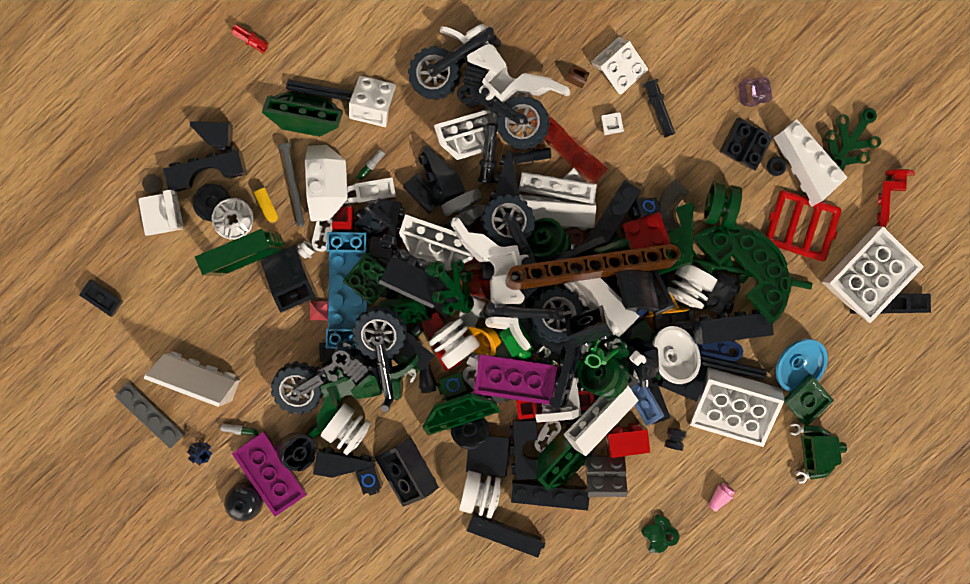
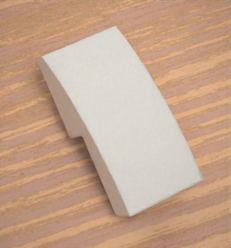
[457,295,486,330]

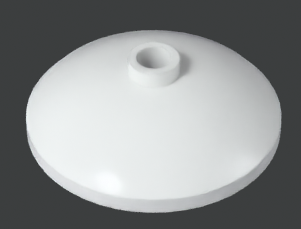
[652,326,701,384]

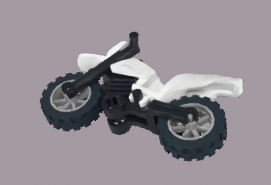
[408,24,570,149]
[451,194,585,351]

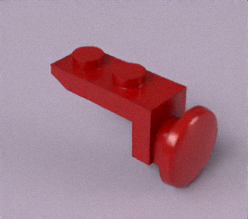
[877,169,915,228]

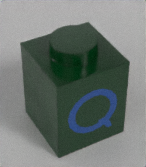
[437,371,467,398]

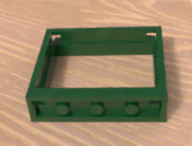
[195,229,285,277]

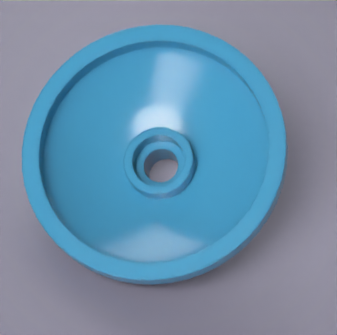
[775,338,828,392]

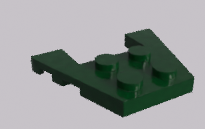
[621,202,695,275]

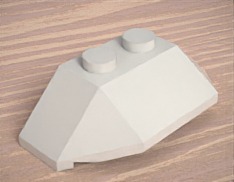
[434,109,499,160]
[305,145,348,221]
[399,215,474,271]

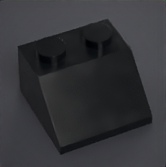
[565,305,613,348]
[658,365,708,402]

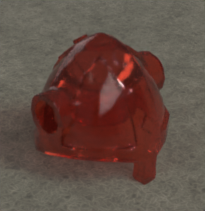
[469,269,491,300]

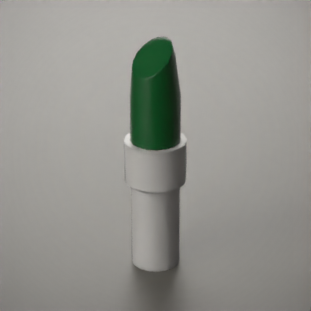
[357,149,385,179]
[220,424,258,435]

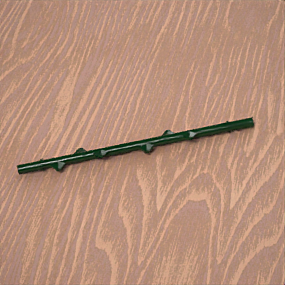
[690,250,813,290]

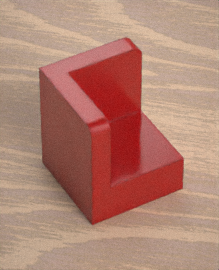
[332,206,354,231]

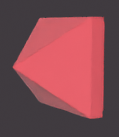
[310,301,329,320]

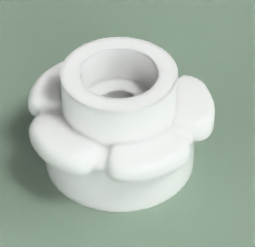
[298,241,315,258]

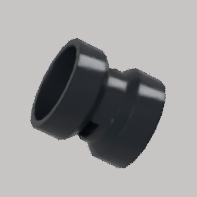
[664,427,687,451]

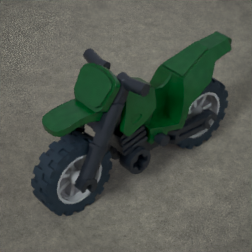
[271,306,420,439]

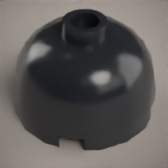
[277,432,317,472]
[224,482,264,522]

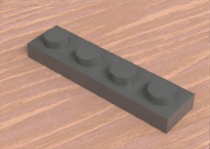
[115,382,185,448]

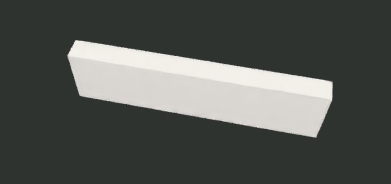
[519,172,597,204]

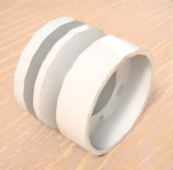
[212,198,254,240]
[667,265,718,310]
[428,318,480,369]
[321,403,371,455]
[459,471,501,518]

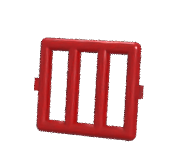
[766,190,842,262]

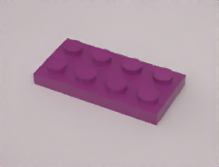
[474,354,557,405]
[232,431,307,517]

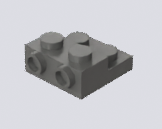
[585,454,628,497]

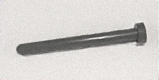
[278,143,305,227]

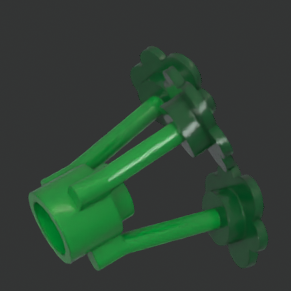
[581,337,629,368]

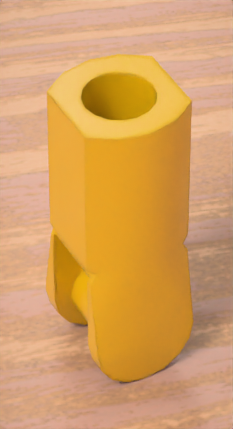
[254,187,278,223]

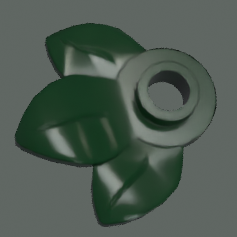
[641,515,680,553]

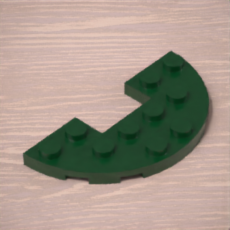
[693,225,791,324]

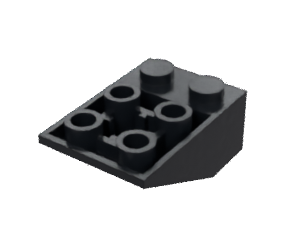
[260,245,319,313]

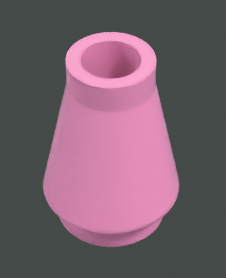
[708,482,735,512]

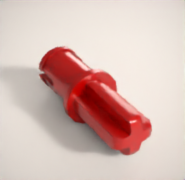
[232,24,269,54]

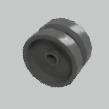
[441,188,487,231]

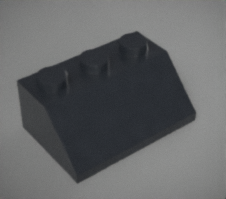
[379,249,450,308]
[375,438,439,507]

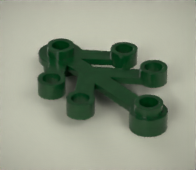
[825,108,881,171]
[426,259,474,315]

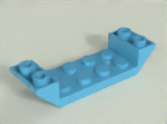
[326,232,368,349]

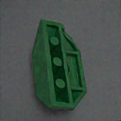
[262,91,343,137]
[422,390,501,436]
[536,425,594,490]

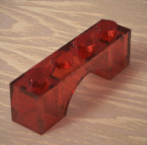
[544,117,608,184]

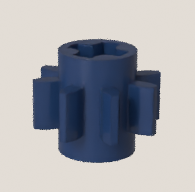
[187,440,212,466]

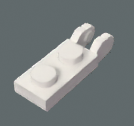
[344,178,396,204]

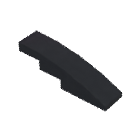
[850,294,931,314]

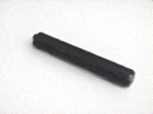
[286,79,354,101]
[700,354,767,379]

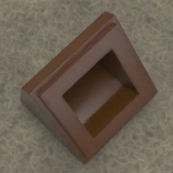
[565,65,590,89]

